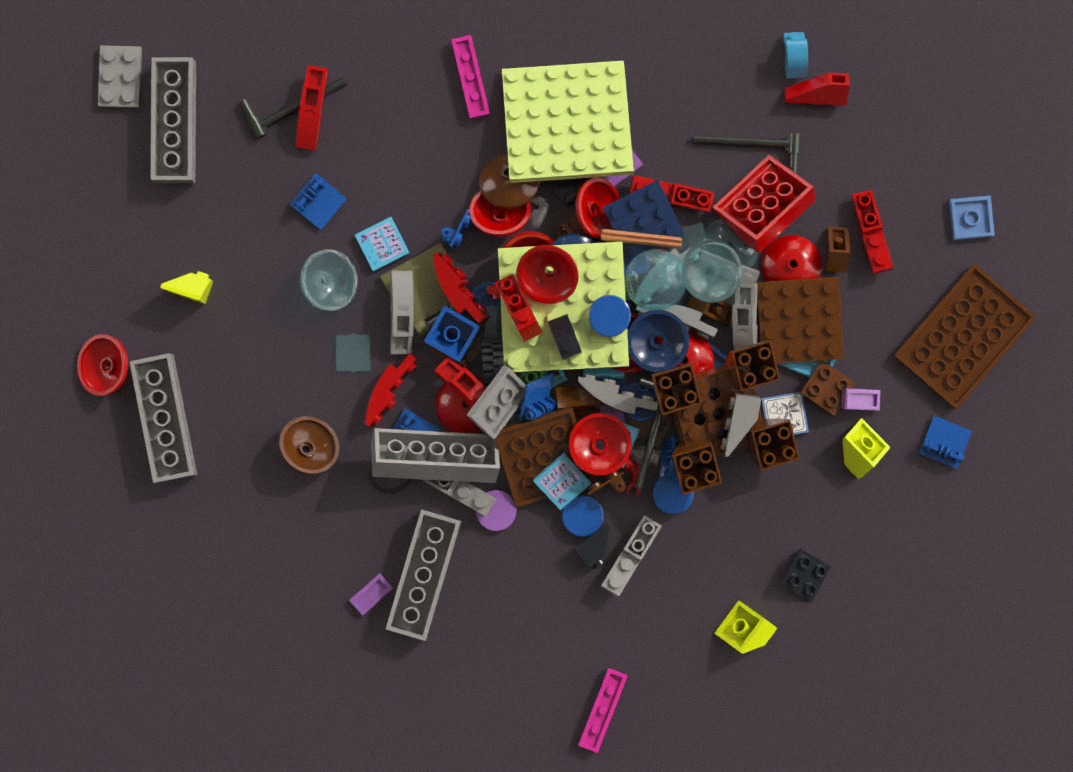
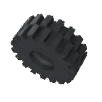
[481,338,504,388]

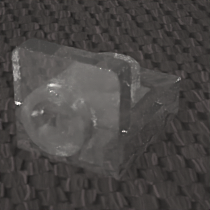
[530,196,549,230]

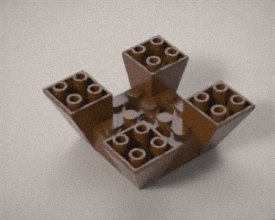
[651,340,800,495]

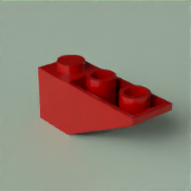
[785,73,850,106]
[495,274,543,342]

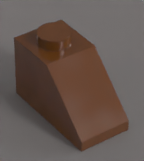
[825,226,850,272]
[687,290,733,327]
[555,385,600,417]

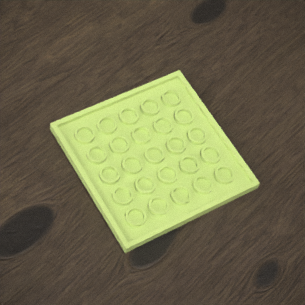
[502,61,634,183]
[498,242,629,372]

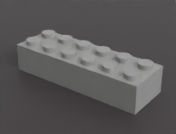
[151,57,196,183]
[129,353,197,483]
[371,428,500,483]
[386,509,462,641]

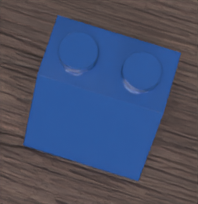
[424,306,481,362]

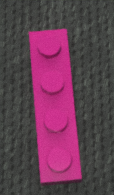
[451,35,490,119]
[578,668,628,753]

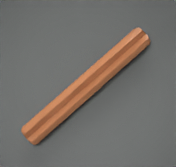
[600,229,682,248]

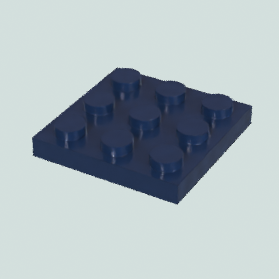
[602,180,685,263]

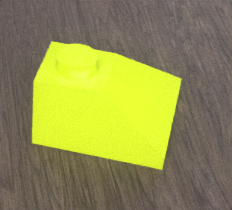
[160,271,213,304]
[842,418,890,479]
[715,600,777,654]

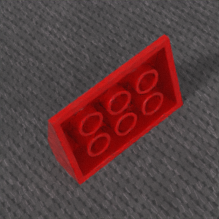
[712,155,816,253]

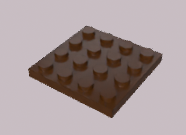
[756,277,844,364]
[495,406,595,507]

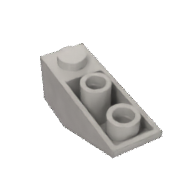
[721,392,761,457]

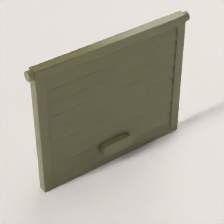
[380,243,465,324]

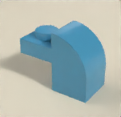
[783,32,808,78]

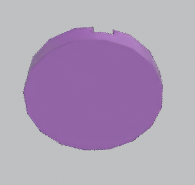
[476,490,517,531]

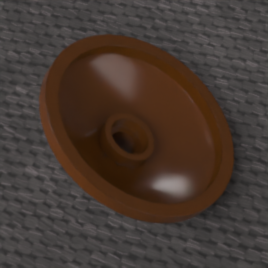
[479,153,540,209]
[278,416,339,475]

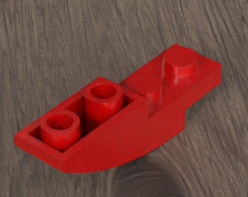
[295,65,328,151]
[629,175,714,212]
[852,190,893,275]
[433,252,490,324]
[365,354,417,427]
[434,356,486,408]

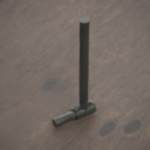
[239,77,347,139]
[694,133,800,174]
[634,377,663,489]

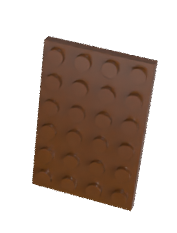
[893,263,1037,410]

